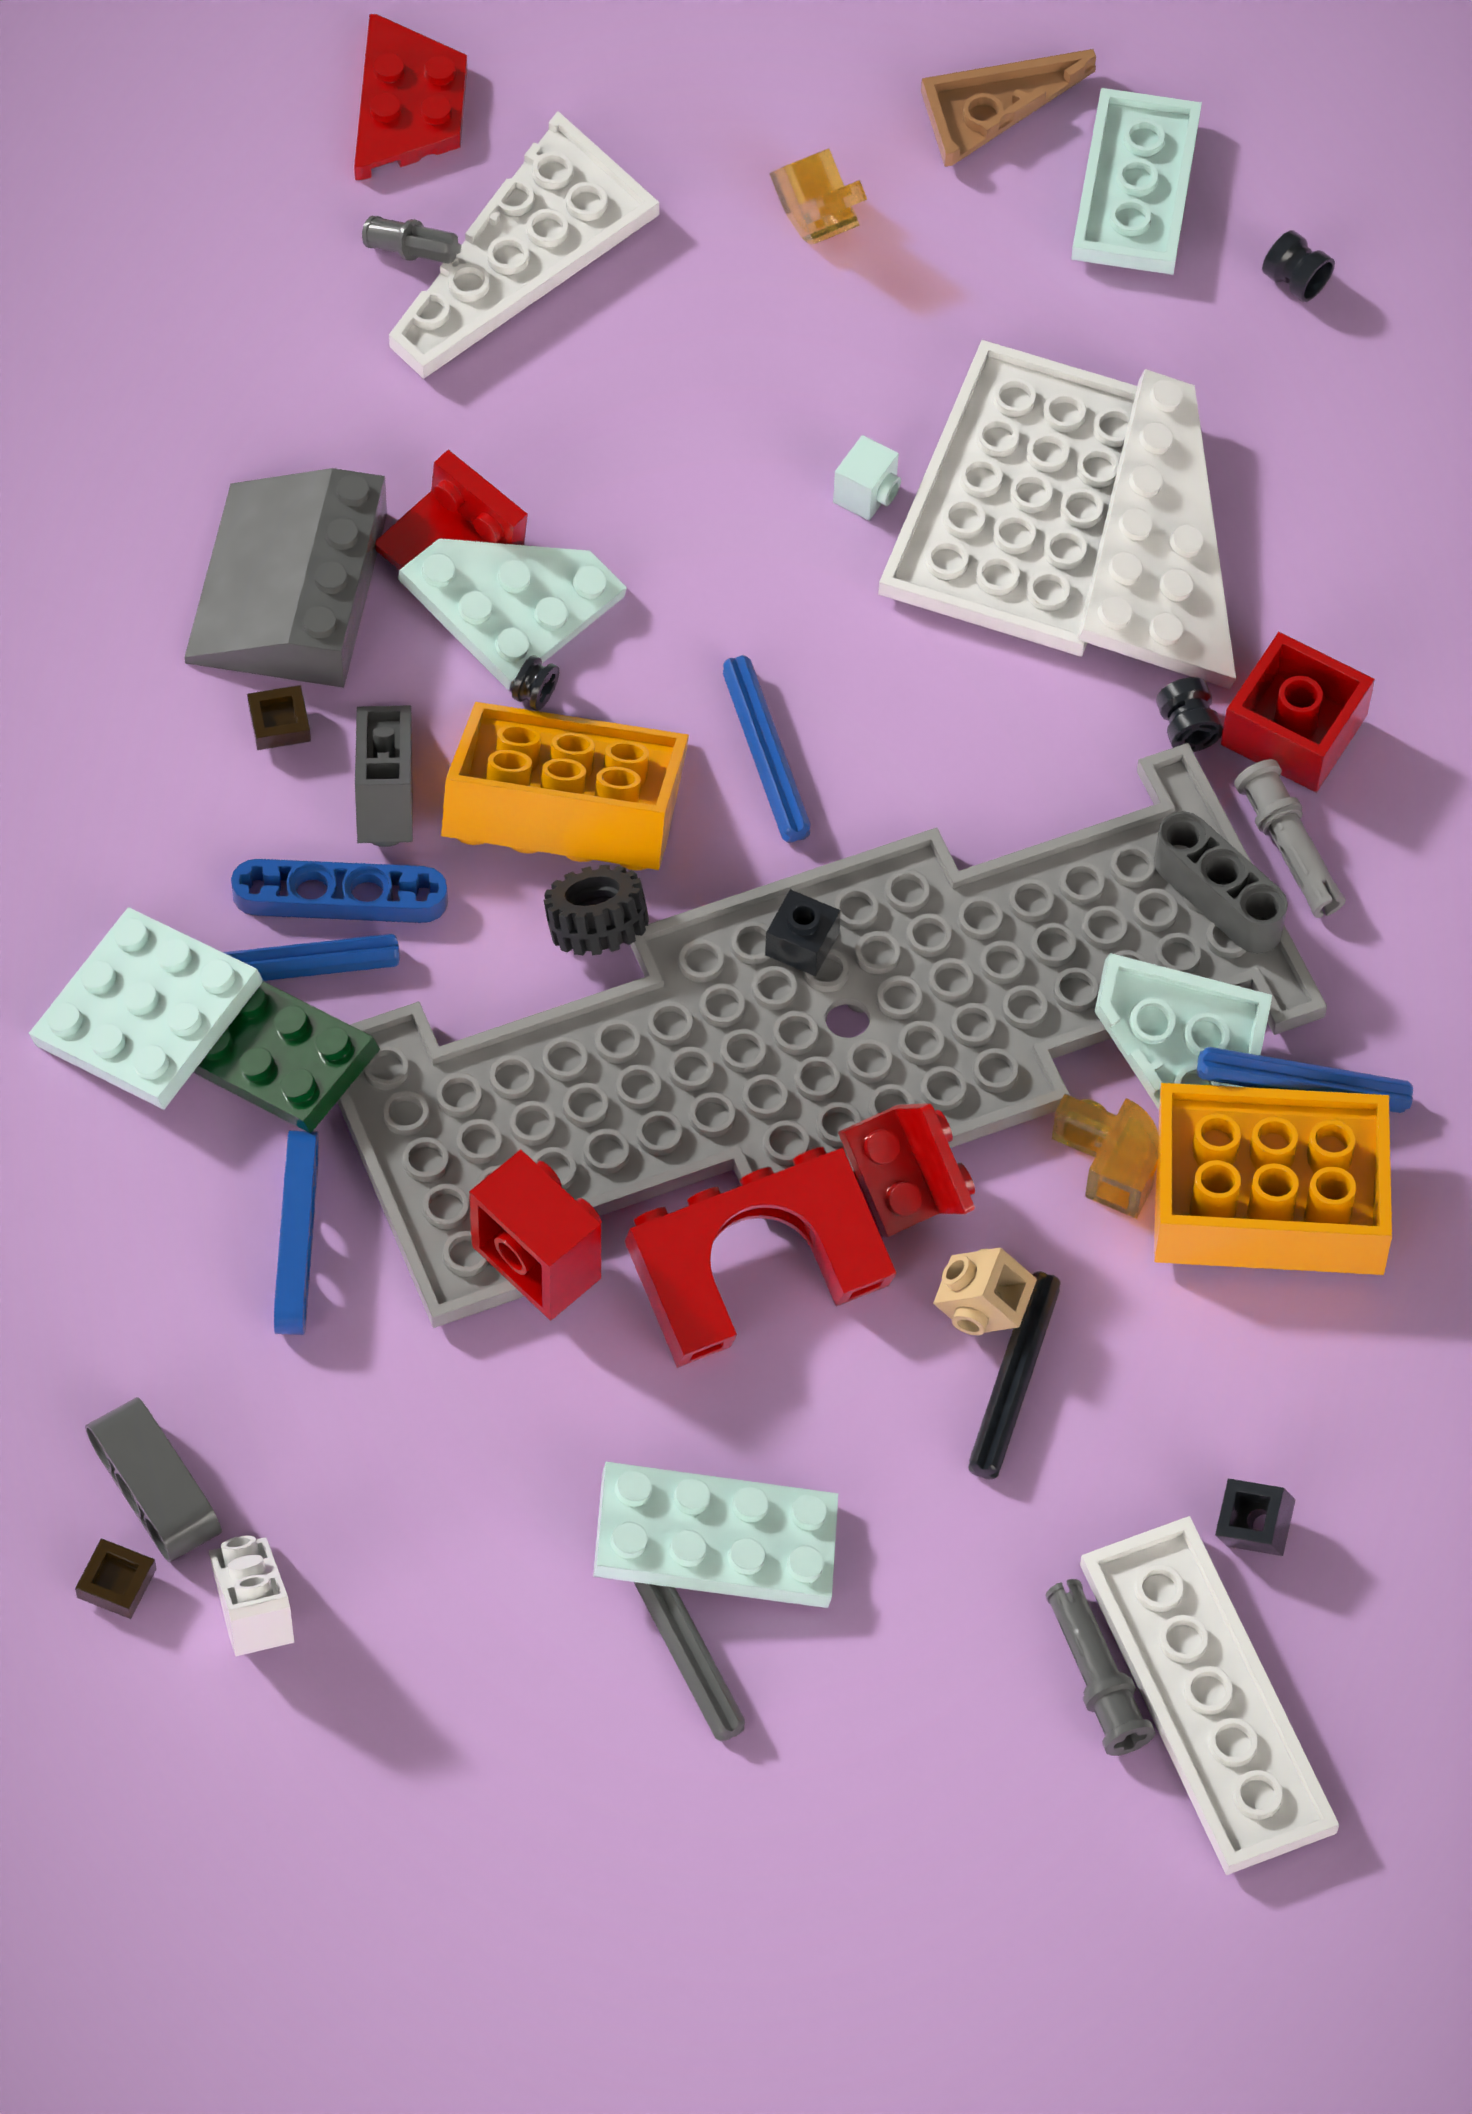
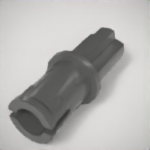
[362,215,461,264]

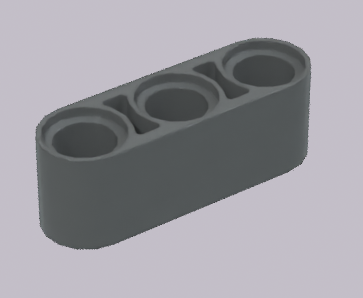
[1154,811,1288,954]
[85,1397,222,1562]

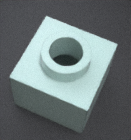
[833,435,901,521]

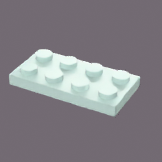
[1071,88,1202,275]
[593,1462,838,1608]

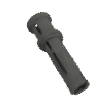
[1045,1579,1155,1756]

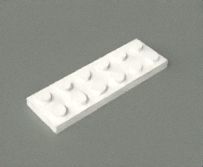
[1080,1516,1339,1875]

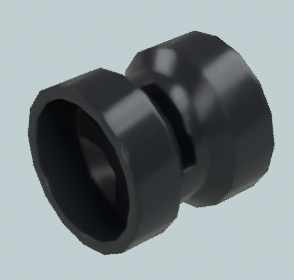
[1262,230,1335,302]
[1156,677,1223,752]

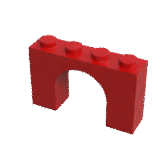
[625,1147,897,1368]

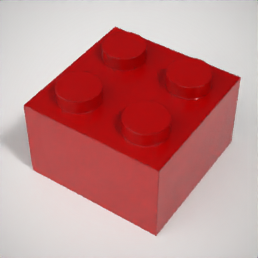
[1221,631,1375,793]
[469,1149,602,1321]

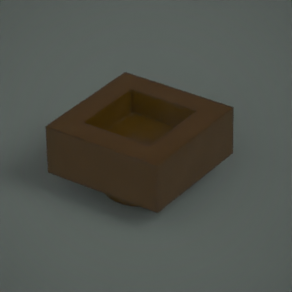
[247,685,311,751]
[75,1538,157,1619]

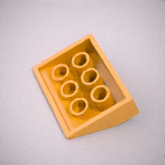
[441,702,689,871]
[1154,1083,1392,1275]

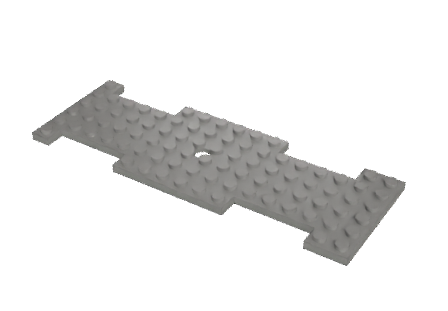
[337,743,1327,1328]

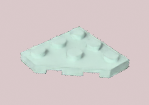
[398,539,627,691]
[1095,953,1272,1110]

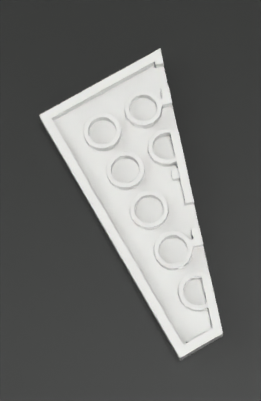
[1077,369,1236,689]

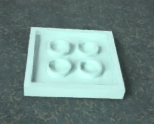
[29,907,263,1110]

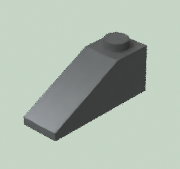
[355,705,413,847]

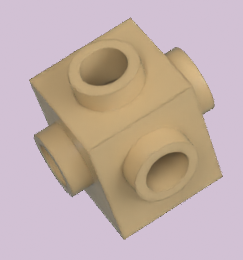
[933,1247,1037,1335]

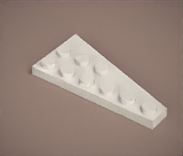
[389,111,659,379]

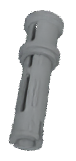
[1234,759,1346,918]

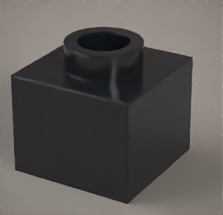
[765,889,841,976]
[1215,1478,1296,1556]

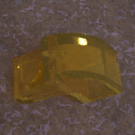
[769,148,867,244]
[1052,1094,1159,1219]

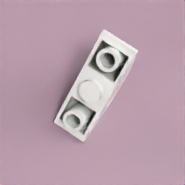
[209,1535,294,1656]

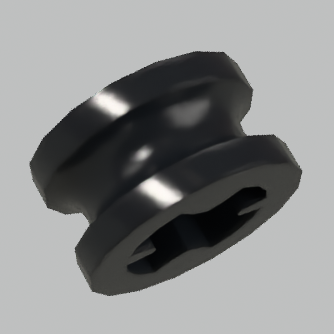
[512,655,559,711]

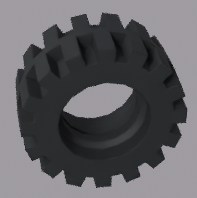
[543,865,649,956]

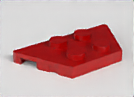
[354,14,468,180]

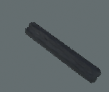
[968,1271,1061,1479]

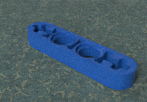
[231,859,448,923]
[274,1130,319,1335]

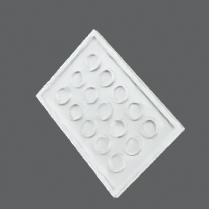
[878,340,1137,657]

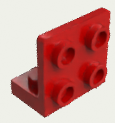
[375,449,528,570]
[838,1103,975,1237]

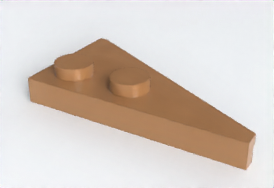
[921,49,1096,167]

